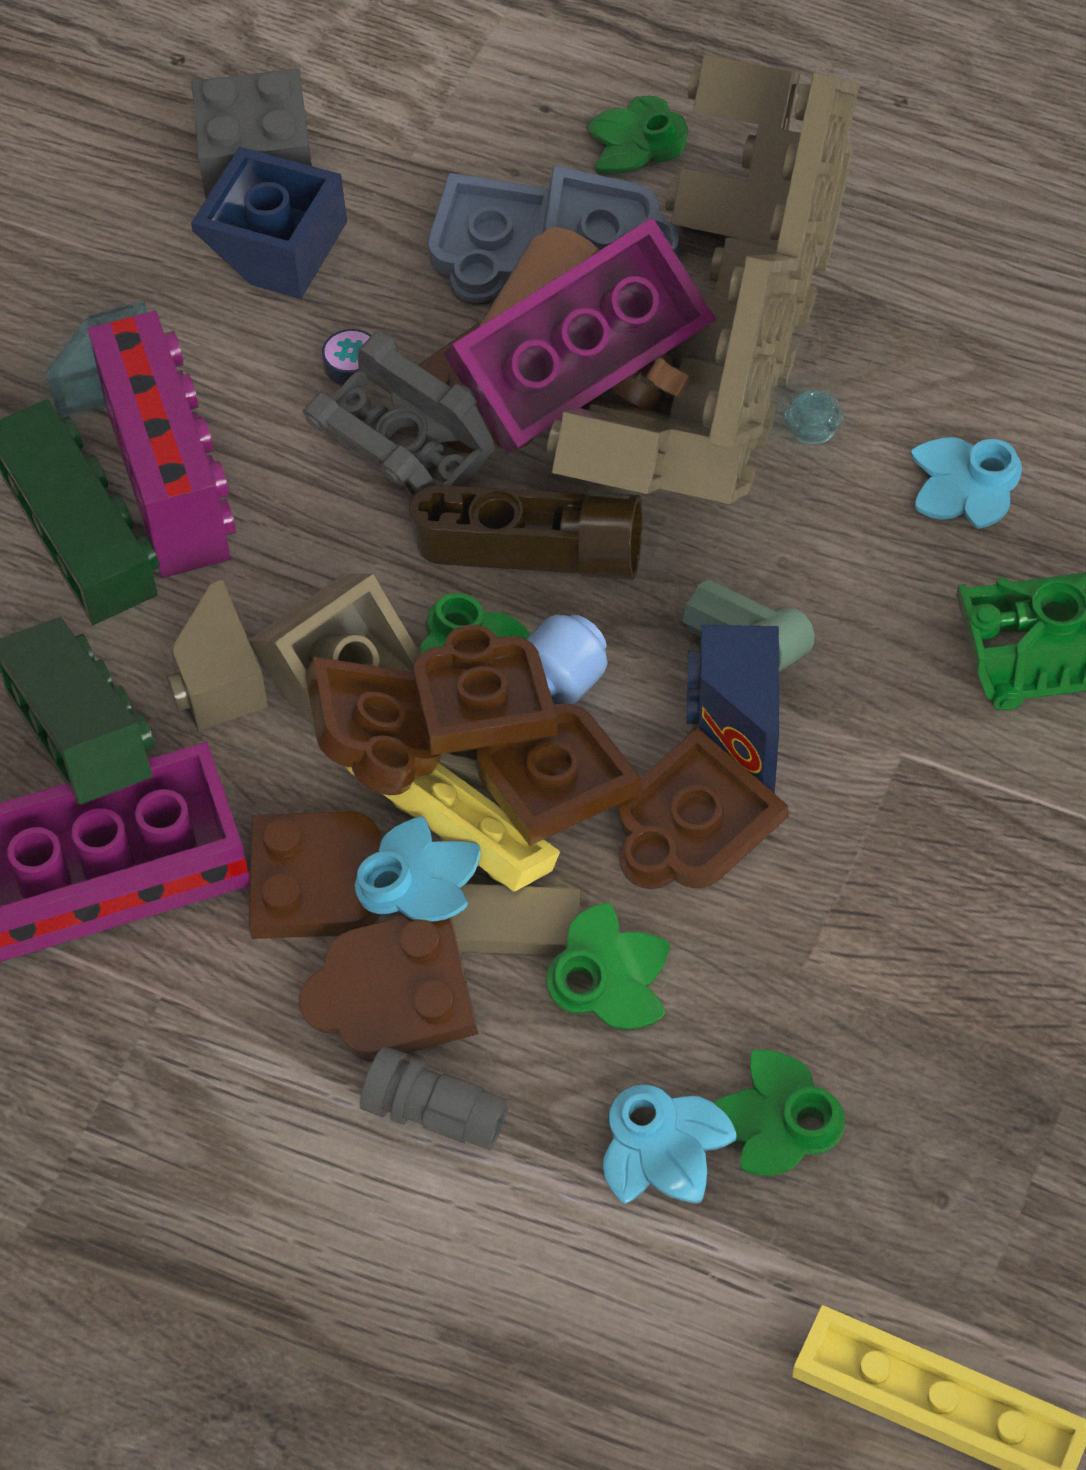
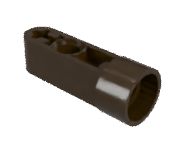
[409,485,643,580]

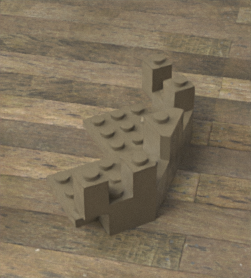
[547,54,860,504]

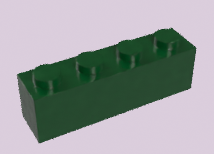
[0,399,160,626]
[0,616,155,805]

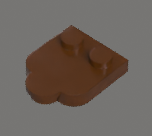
[414,625,558,756]
[305,657,443,795]
[477,703,641,846]
[619,728,789,889]
[249,811,383,939]
[299,916,479,1061]

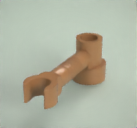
[611,354,692,411]

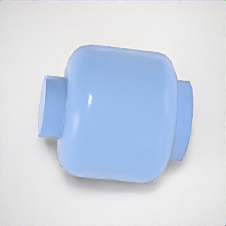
[526,614,608,704]

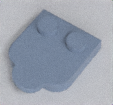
[542,166,681,257]
[428,173,548,303]

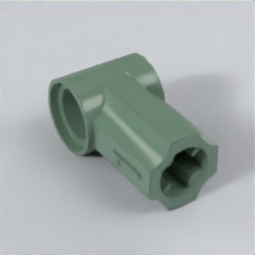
[682,579,815,672]

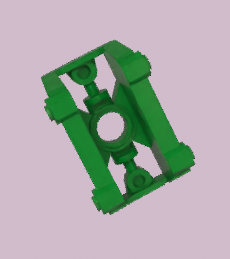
[956,572,1086,711]

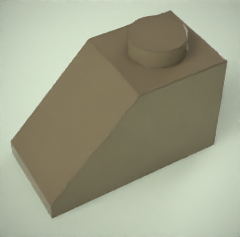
[167,579,269,731]

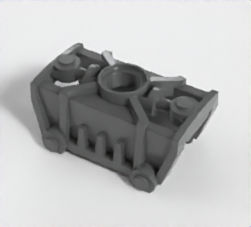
[303,331,495,495]

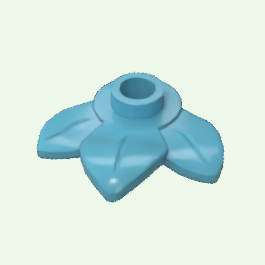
[911,437,1022,529]
[355,816,481,922]
[603,1084,737,1204]

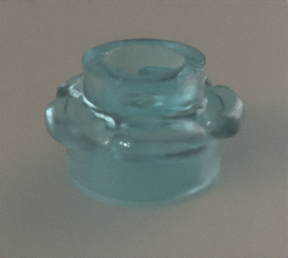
[785,390,843,444]

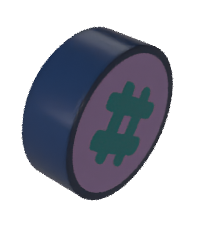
[322,329,372,385]

